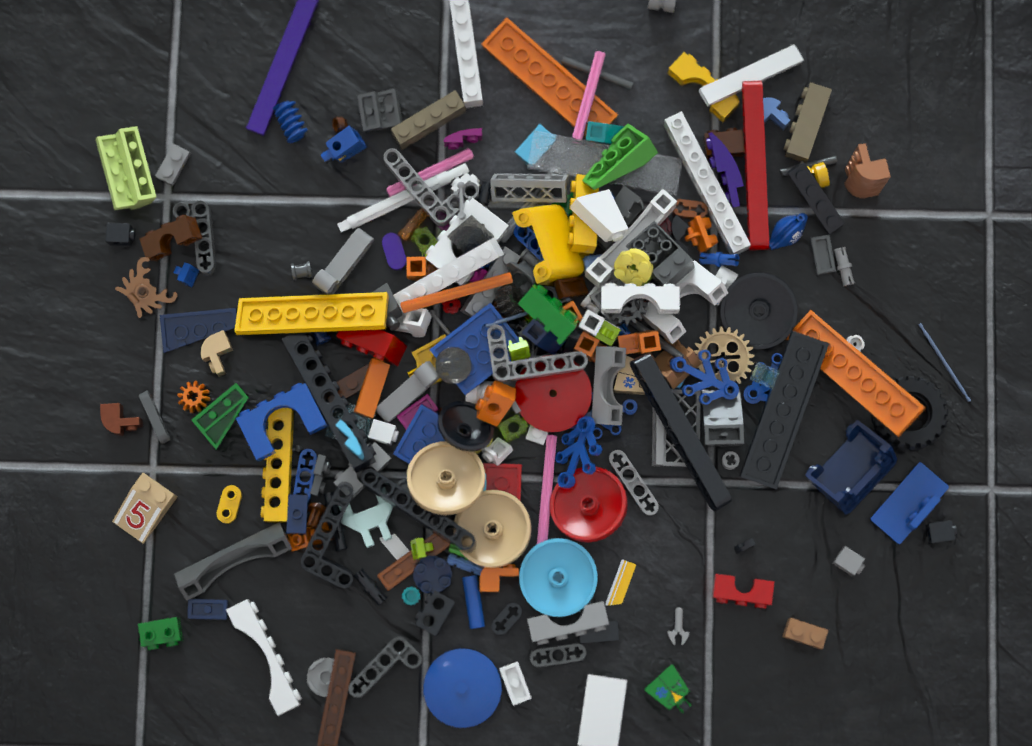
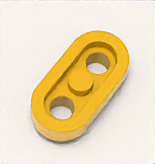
[217,485,242,524]

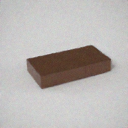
[553,276,589,300]

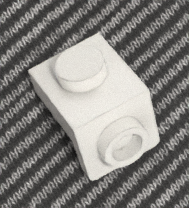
[451,172,480,194]
[482,437,513,466]

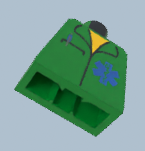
[644,664,691,713]

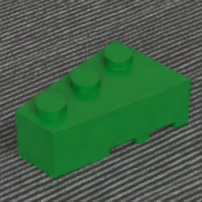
[518,284,579,345]
[191,383,249,450]

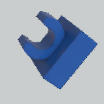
[173,262,199,287]

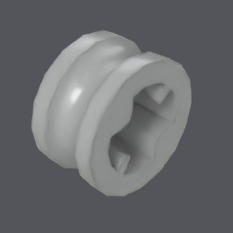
[721,451,740,470]

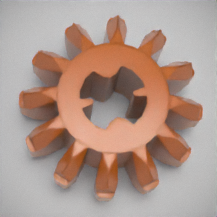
[177,381,211,414]

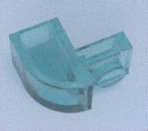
[750,362,780,389]

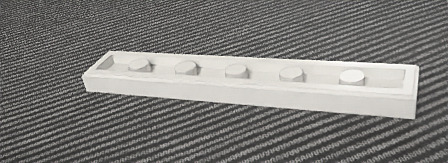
[698,45,804,107]

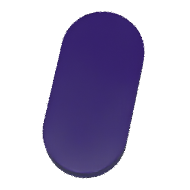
[382,233,407,271]

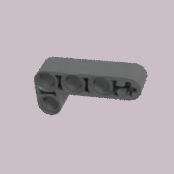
[173,200,217,276]
[349,637,423,698]

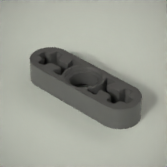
[139,390,171,444]
[530,644,586,667]

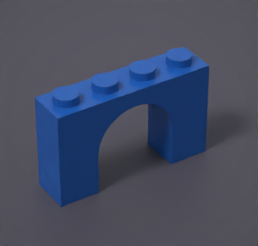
[236,383,328,462]

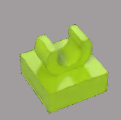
[594,320,621,347]
[508,337,530,361]
[410,538,433,560]

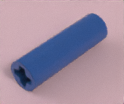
[462,575,485,629]

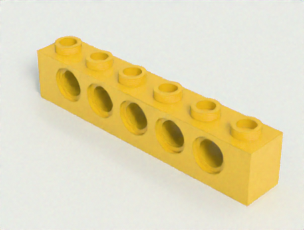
[261,408,294,523]

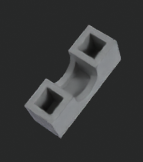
[333,442,392,501]

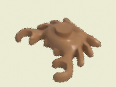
[115,257,177,318]

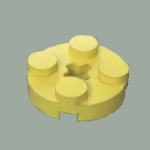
[614,248,653,286]

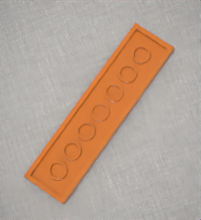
[481,17,618,144]
[786,310,925,437]

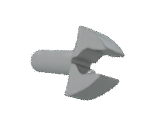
[668,608,689,645]

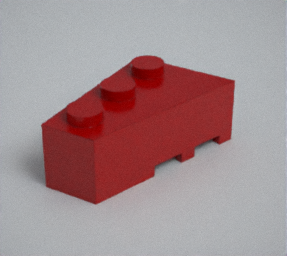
[336,329,407,367]

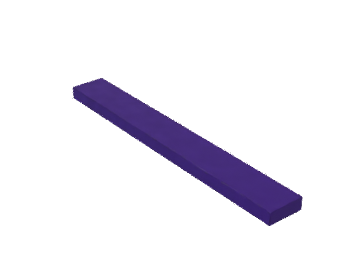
[246,0,319,136]

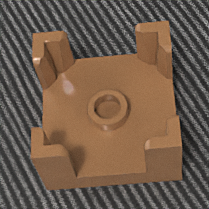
[648,338,702,390]

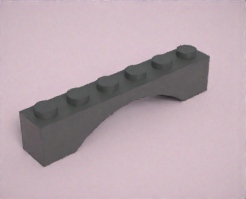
[174,522,292,601]

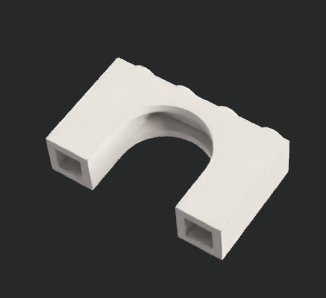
[426,198,510,286]
[641,260,728,344]

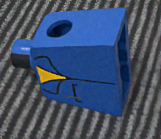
[321,126,367,164]

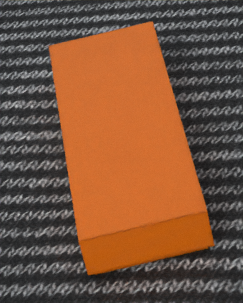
[354,358,390,419]

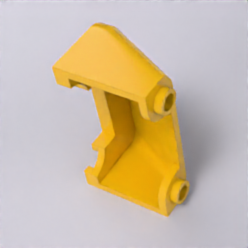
[512,204,585,287]

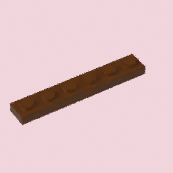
[317,649,355,746]

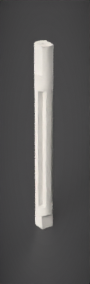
[337,163,469,233]

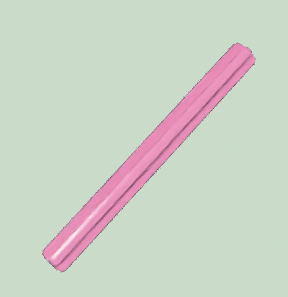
[537,435,557,544]

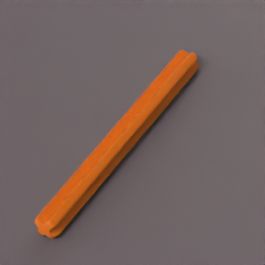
[401,272,513,313]

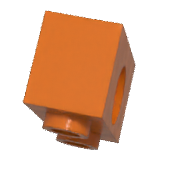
[475,380,516,427]

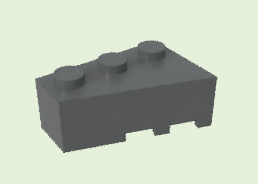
[597,185,645,252]

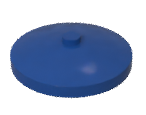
[423,649,502,728]

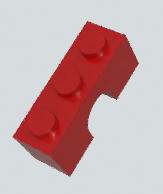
[712,574,774,609]

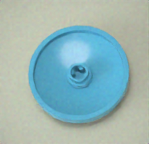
[519,538,597,617]

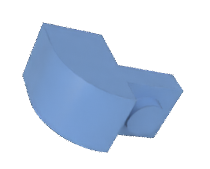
[763,98,790,130]

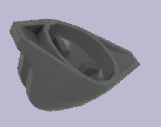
[506,261,539,298]

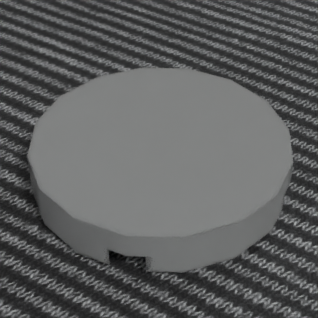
[307,658,334,697]

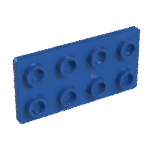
[870,462,949,544]

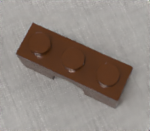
[140,215,202,261]

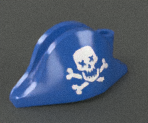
[769,213,808,250]

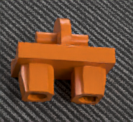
[684,215,718,254]

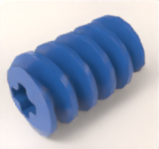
[273,101,308,143]

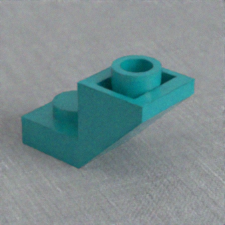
[586,121,625,144]

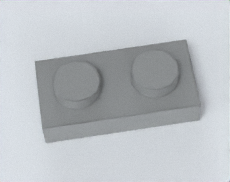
[155,144,191,186]

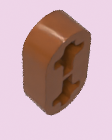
[672,199,708,220]

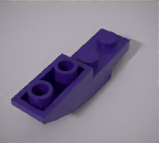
[706,132,744,208]

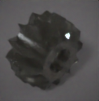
[494,284,524,317]

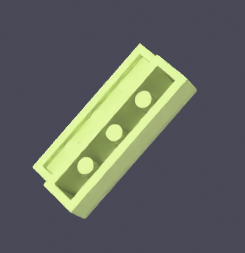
[95,126,156,210]

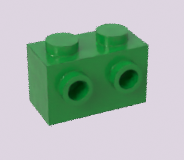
[138,617,183,650]

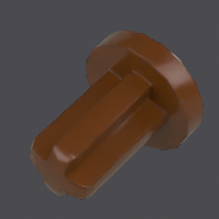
[307,502,326,529]

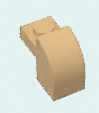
[201,330,233,377]

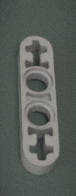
[609,450,659,516]

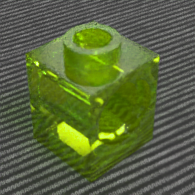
[411,226,438,257]
[498,414,528,443]

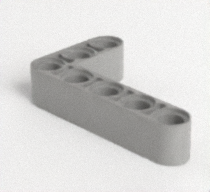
[384,148,479,226]
[487,325,588,382]

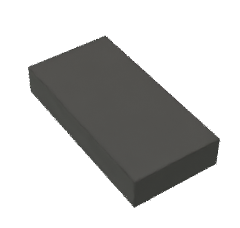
[810,235,836,276]

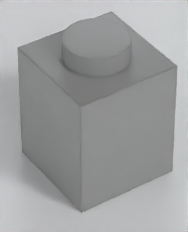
[832,546,865,576]

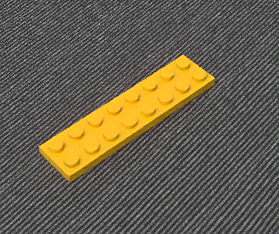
[235,292,389,335]

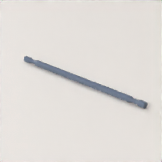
[485,298,570,328]
[918,323,971,402]

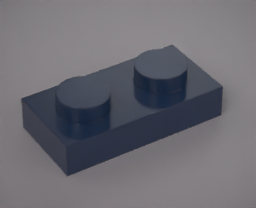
[187,599,228,620]

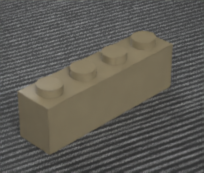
[783,82,832,163]
[391,90,466,150]

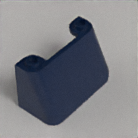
[805,420,897,514]

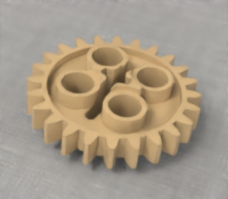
[694,327,754,384]

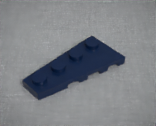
[160,308,237,353]

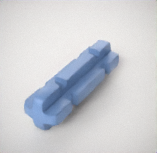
[447,553,484,576]

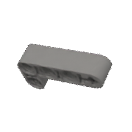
[312,228,374,295]
[376,361,442,423]

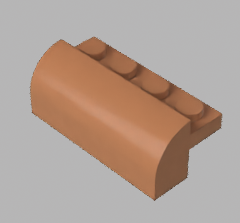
[845,143,890,198]

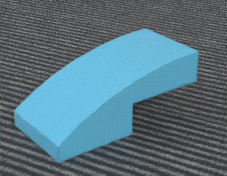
[336,420,364,460]

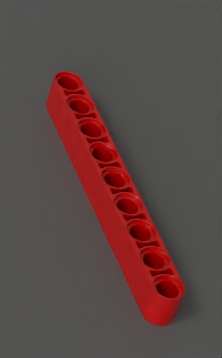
[742,80,769,250]

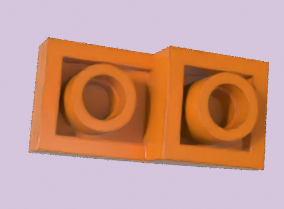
[287,522,332,552]

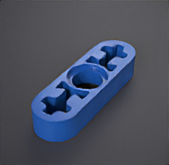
[293,449,318,503]

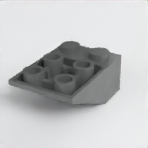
[626,221,695,287]
[701,389,744,447]

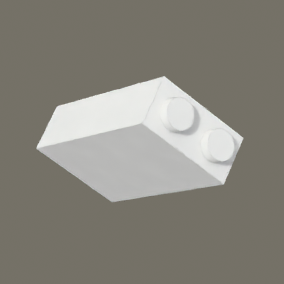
[577,674,627,746]

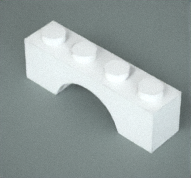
[601,283,680,314]

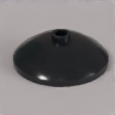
[437,401,494,452]

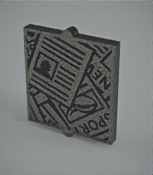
[447,215,494,254]

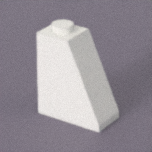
[570,189,628,242]

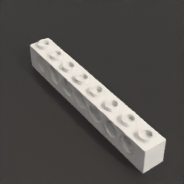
[663,111,751,254]

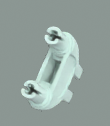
[338,487,393,548]

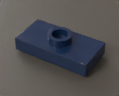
[286,495,308,535]

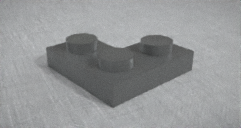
[310,454,332,497]

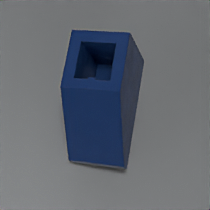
[522,319,566,355]

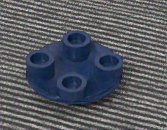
[413,555,452,594]

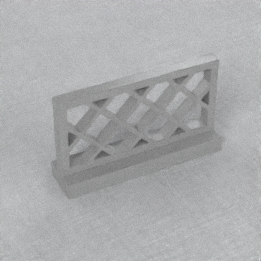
[652,389,701,467]

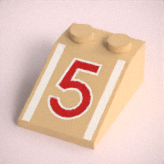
[112,473,178,544]

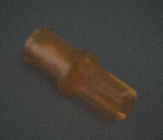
[397,208,428,242]

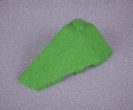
[582,124,658,190]

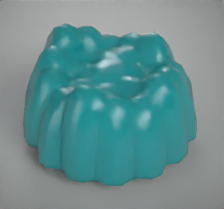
[402,587,420,605]

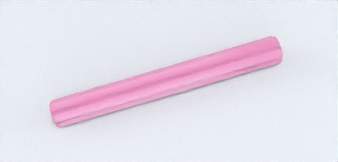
[572,51,605,141]
[386,148,473,197]

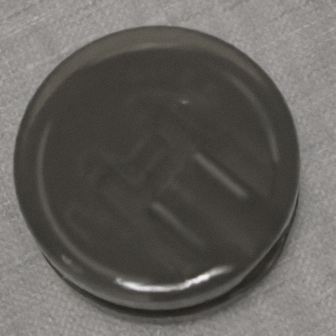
[435,347,472,384]

